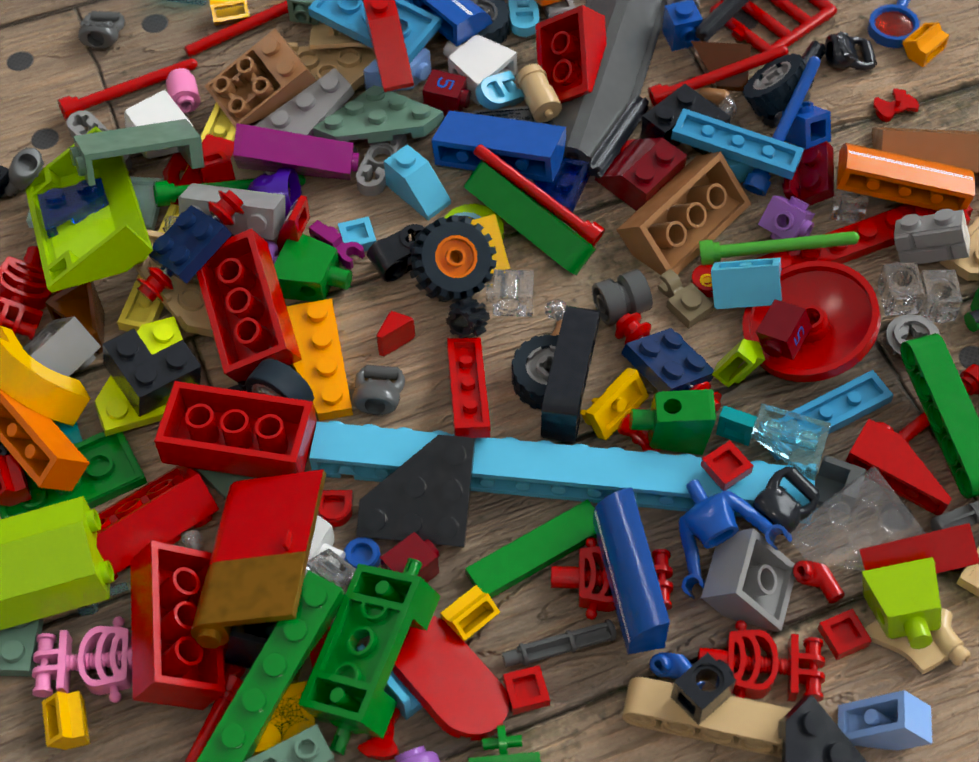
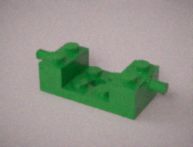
[298,558,441,756]

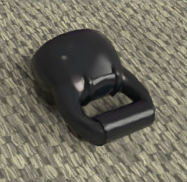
[824,31,877,71]
[753,467,820,535]

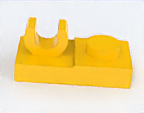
[581,367,649,440]

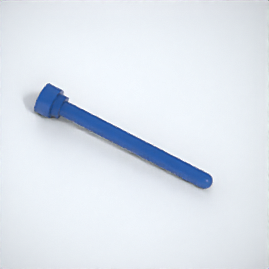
[742,56,821,196]

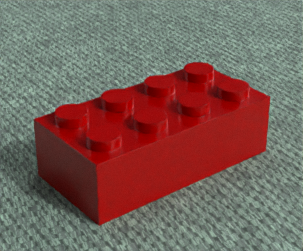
[196,228,302,383]
[154,381,317,478]
[130,540,226,710]

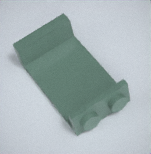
[70,119,205,186]

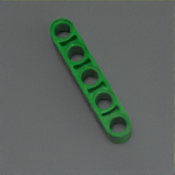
[463,160,596,276]
[900,333,979,499]

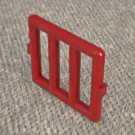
[710,0,837,53]

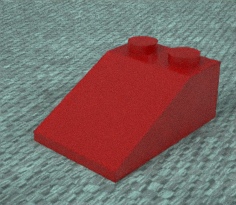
[535,5,607,103]

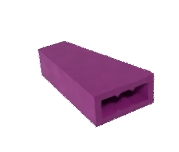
[233,123,359,180]

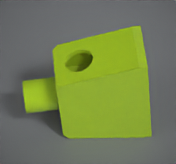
[862,557,941,649]

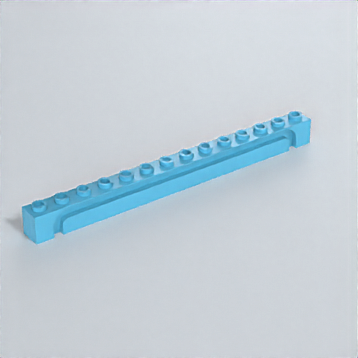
[309,421,815,523]

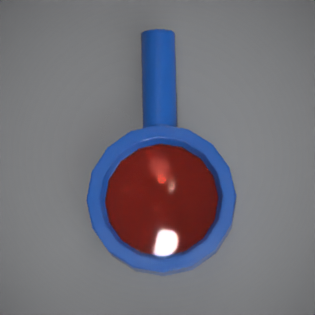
[867,0,920,48]

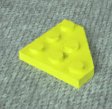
[95,316,183,436]

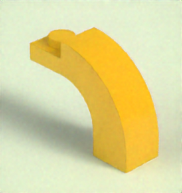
[0,325,91,426]

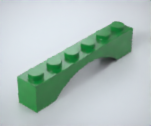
[196,570,345,762]

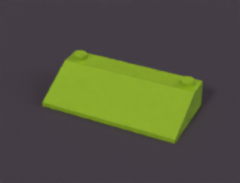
[25,126,153,293]

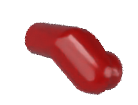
[162,152,188,186]
[792,561,845,604]

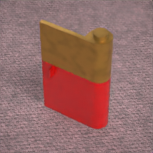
[191,469,326,649]

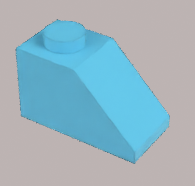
[384,144,451,220]

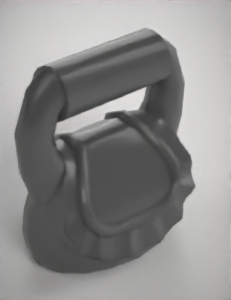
[78,11,125,49]
[5,148,44,197]
[353,365,405,415]

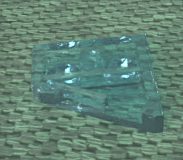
[751,403,831,481]

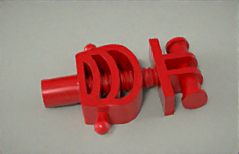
[0,246,62,340]
[551,537,673,620]
[697,620,825,702]

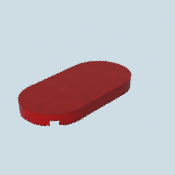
[392,615,509,741]

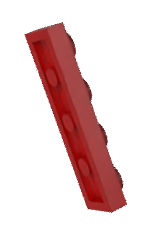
[447,337,491,438]

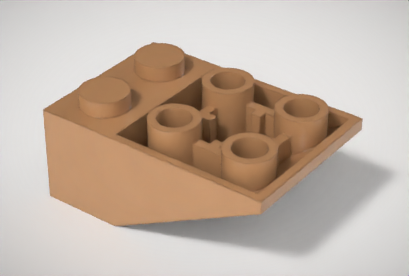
[205,28,317,128]

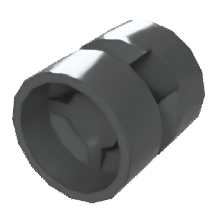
[592,269,653,325]

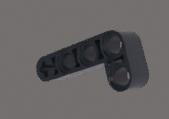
[541,306,601,443]

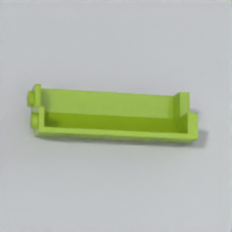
[0,496,115,630]

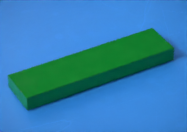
[465,499,597,598]

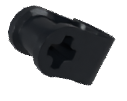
[367,224,425,282]

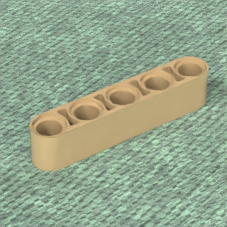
[622,677,792,758]

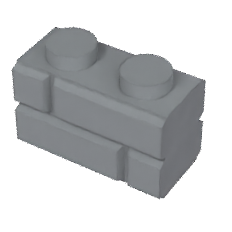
[894,209,970,266]

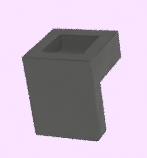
[815,455,866,516]

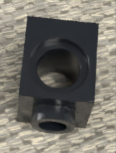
[671,652,736,725]

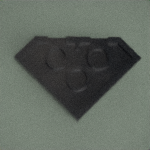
[356,435,476,547]
[778,695,867,762]

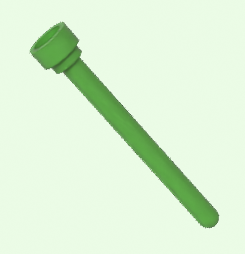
[699,231,859,265]

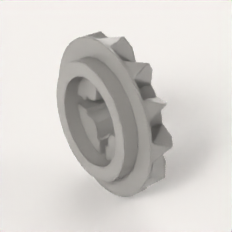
[886,314,941,355]

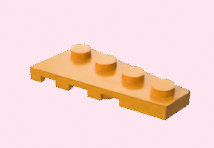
[286,298,353,421]

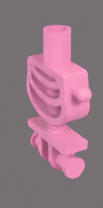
[32,616,132,703]

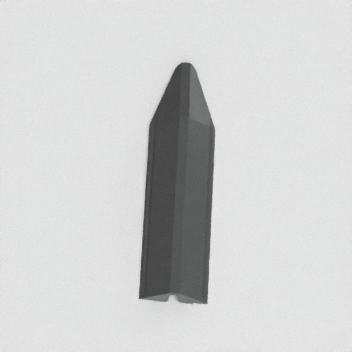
[543,0,667,170]

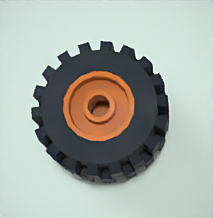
[408,215,496,302]

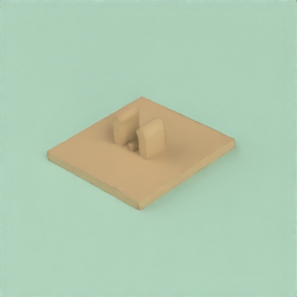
[309,24,366,50]

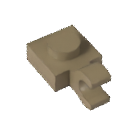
[658,269,714,329]

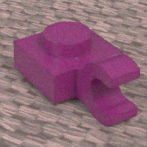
[309,220,365,269]

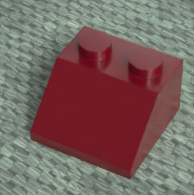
[595,138,687,211]

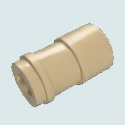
[516,64,562,122]

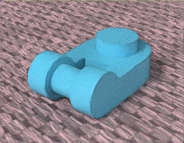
[508,0,539,37]
[475,71,525,110]

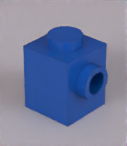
[662,0,703,51]
[782,101,831,149]

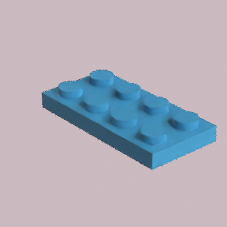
[308,0,441,63]

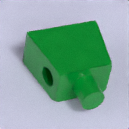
[274,233,352,302]
[629,389,716,455]

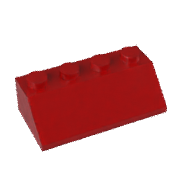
[97,466,220,581]

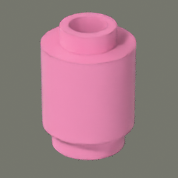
[166,68,200,113]

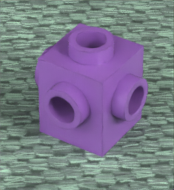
[758,196,815,240]

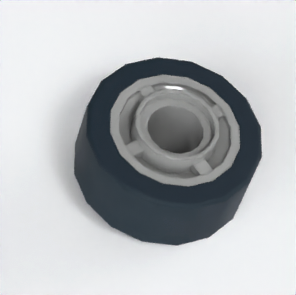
[245,359,314,401]

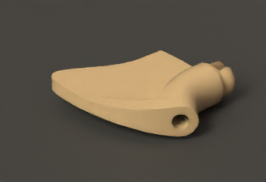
[865,608,971,675]

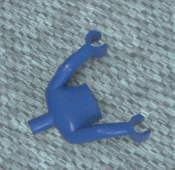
[679,480,792,599]

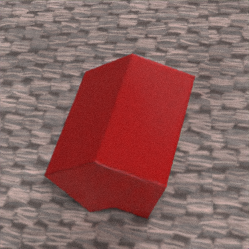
[0,454,32,507]

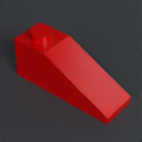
[363,0,414,92]
[845,419,952,516]

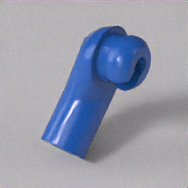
[649,652,706,689]

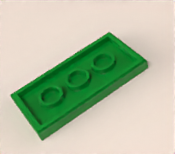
[0,431,147,519]

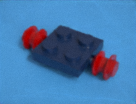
[137,190,244,302]
[615,312,722,412]

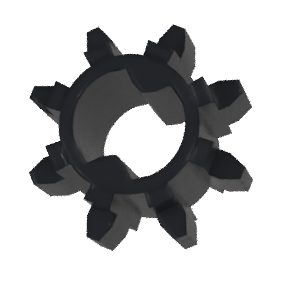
[446,296,490,338]

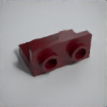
[782,141,835,207]

